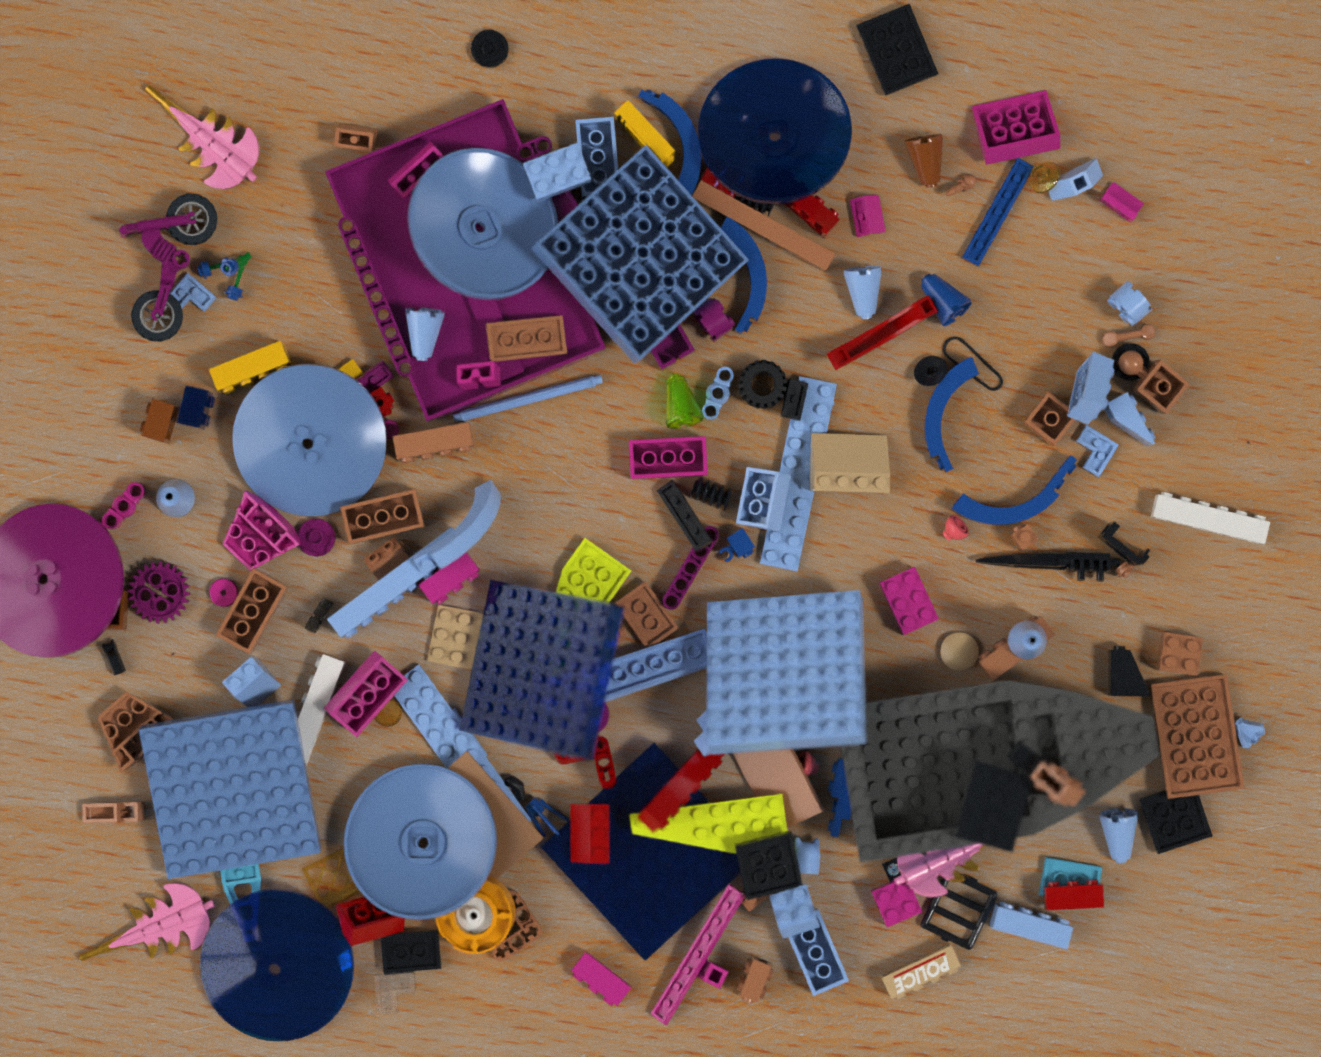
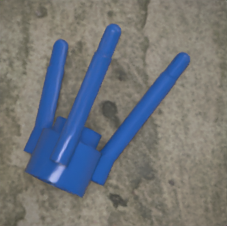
[525,797,569,837]

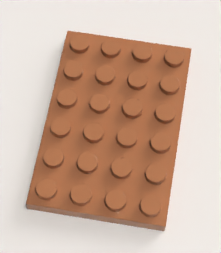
[1150,674,1245,799]

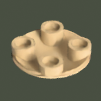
[940,632,979,671]

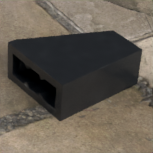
[1108,646,1149,696]

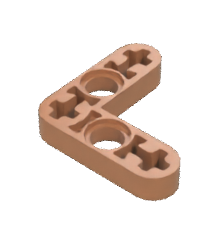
[492,890,542,961]

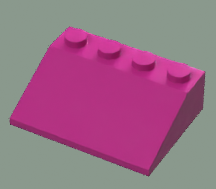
[972,90,1060,165]

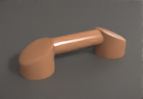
[1102,324,1155,348]

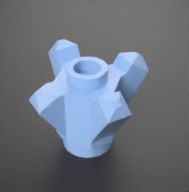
[1235,717,1265,749]

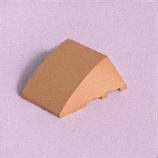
[98,691,175,773]

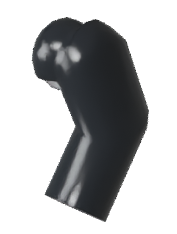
[504,776,526,801]

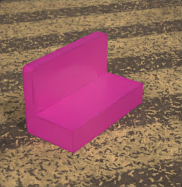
[1099,182,1143,223]
[850,195,886,237]

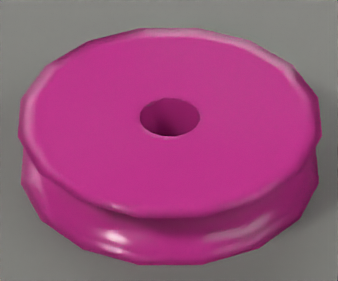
[209,578,238,607]

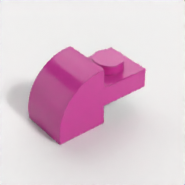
[697,960,729,989]

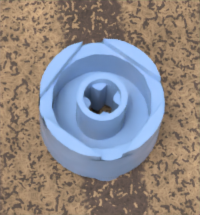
[1107,281,1153,326]

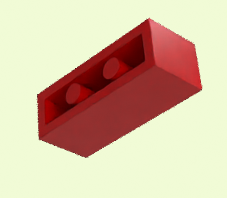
[1043,880,1104,910]

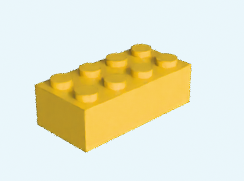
[209,341,293,395]

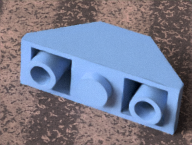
[1045,158,1103,201]

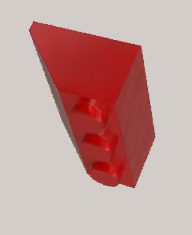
[571,803,610,863]
[336,896,405,946]

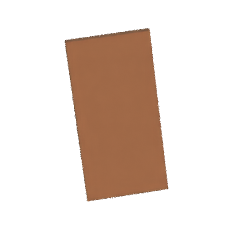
[733,749,824,828]

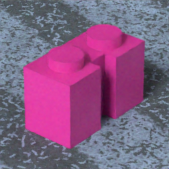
[457,361,501,390]

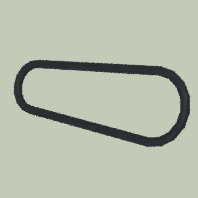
[943,337,1003,391]

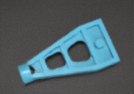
[220,864,262,942]

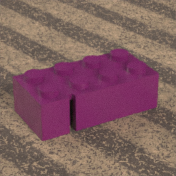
[650,324,695,371]

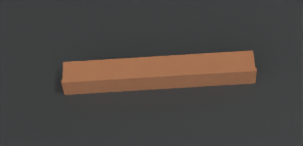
[692,180,835,272]

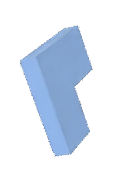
[169,272,217,312]
[1076,425,1119,478]

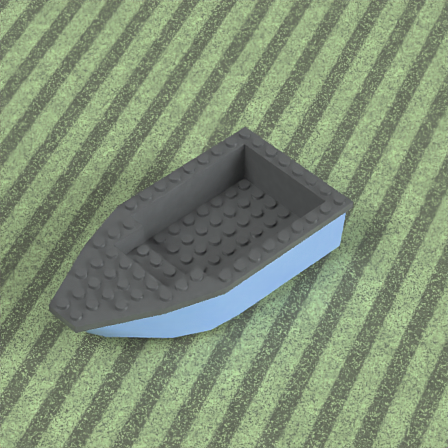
[841,680,1160,863]

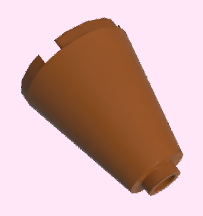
[905,134,943,188]

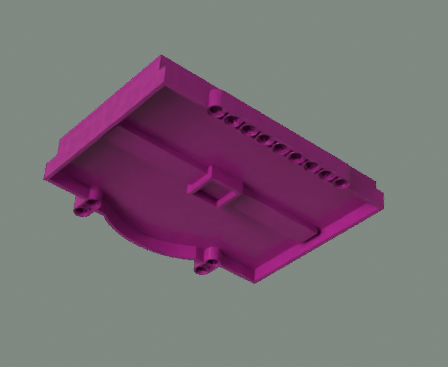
[325,99,606,422]

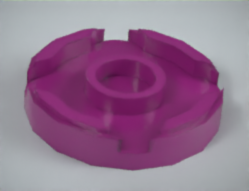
[298,518,336,557]

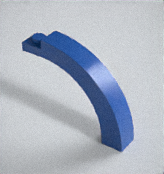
[638,89,701,196]
[721,217,767,334]
[924,356,979,473]

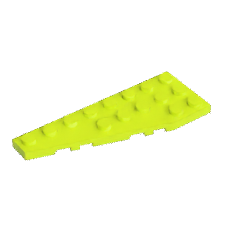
[527,538,631,687]
[629,794,788,854]

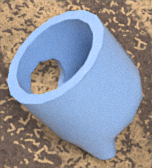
[793,837,821,874]

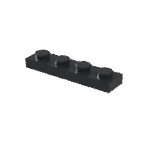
[657,480,714,552]

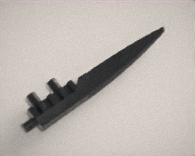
[975,552,1120,582]

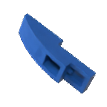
[827,758,851,837]

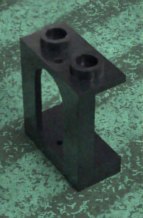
[1097,521,1150,566]

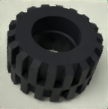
[739,360,787,409]

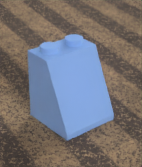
[222,656,281,707]

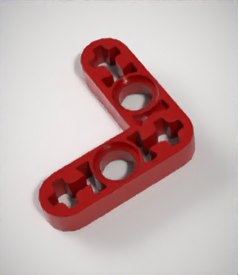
[554,736,617,789]

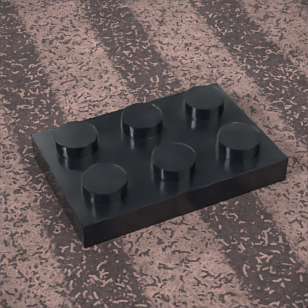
[381,930,442,974]

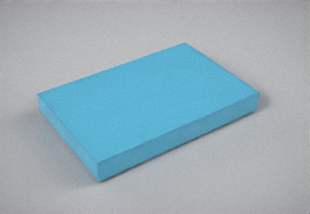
[1038,857,1103,896]

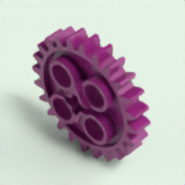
[128,561,191,624]

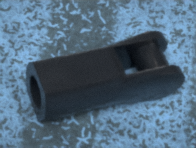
[102,639,126,676]

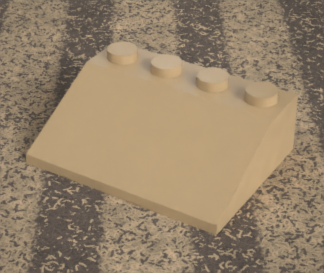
[809,433,890,493]

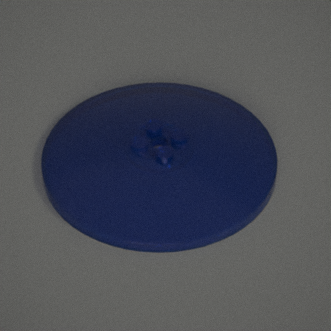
[698,58,852,204]
[200,889,355,1041]

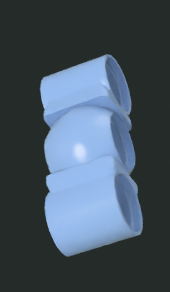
[702,367,734,421]

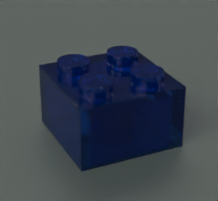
[177,385,215,430]

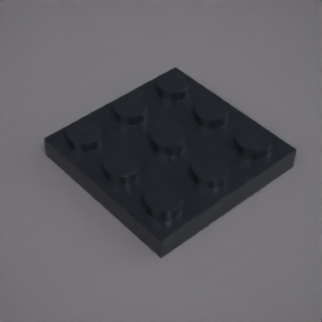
[1139,790,1212,854]
[734,830,803,900]

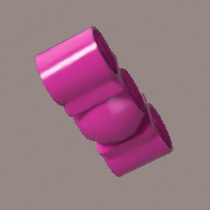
[102,482,146,530]

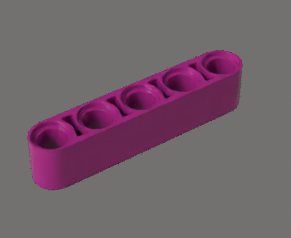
[663,526,719,610]

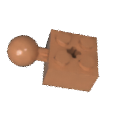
[1119,351,1190,414]

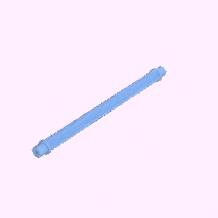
[453,375,603,422]

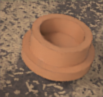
[1116,561,1134,579]

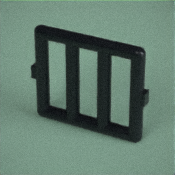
[920,874,998,950]

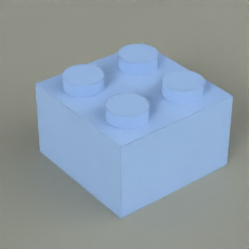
[769,884,820,939]

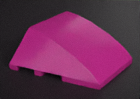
[223,490,301,571]

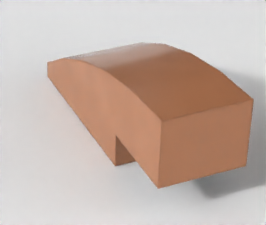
[82,801,145,823]

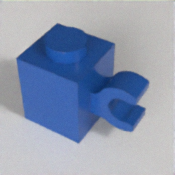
[719,528,755,562]

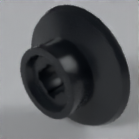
[914,356,947,386]

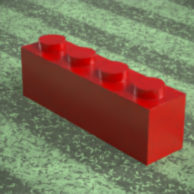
[767,169,840,238]

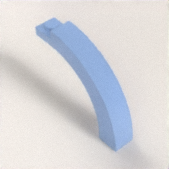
[413,480,501,574]

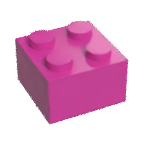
[871,880,922,927]

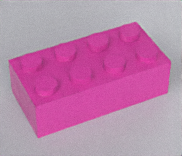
[629,436,708,480]
[324,651,408,738]

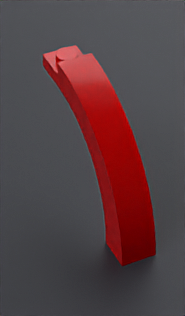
[826,295,938,370]

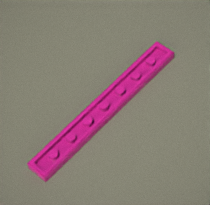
[651,884,745,1025]

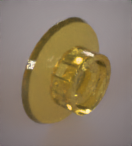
[1030,161,1060,193]

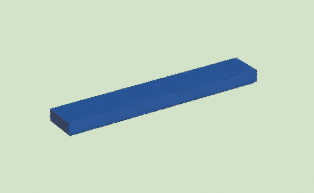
[962,158,1034,267]

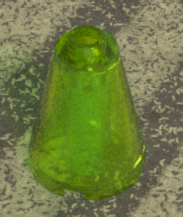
[666,374,704,429]

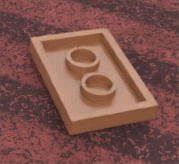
[615,581,679,648]

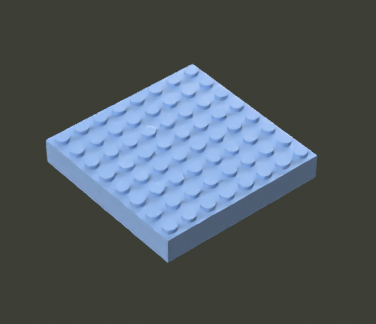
[707,590,866,754]

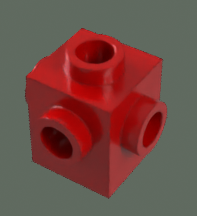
[370,387,395,418]

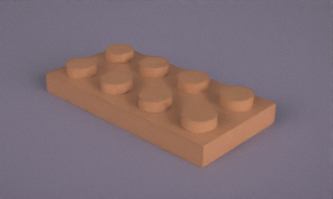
[486,315,567,362]

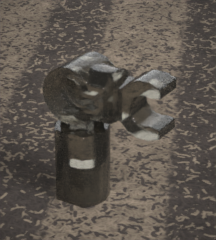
[305,597,334,634]

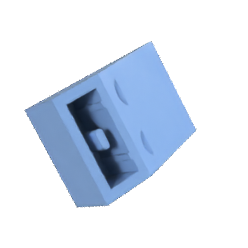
[1104,392,1155,446]

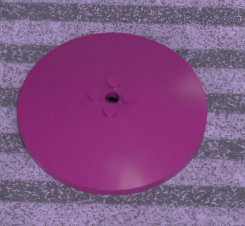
[0,504,124,658]

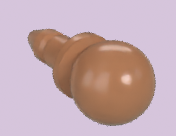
[946,174,977,196]

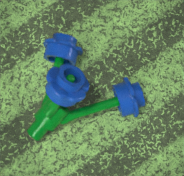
[197,252,252,301]

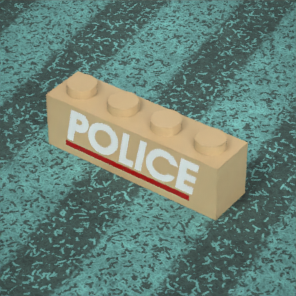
[880,944,961,1000]

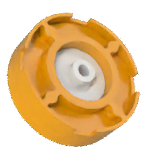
[436,875,516,954]

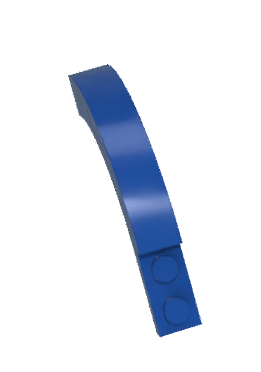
[951,455,1077,525]

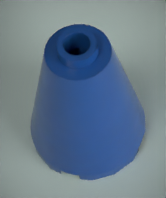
[921,273,972,327]

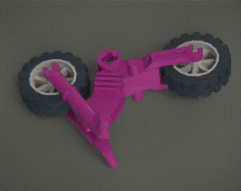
[119,193,217,342]

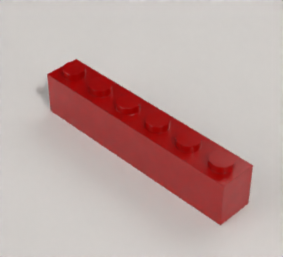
[637,748,726,833]

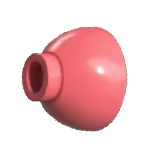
[943,515,969,541]
[797,750,819,776]

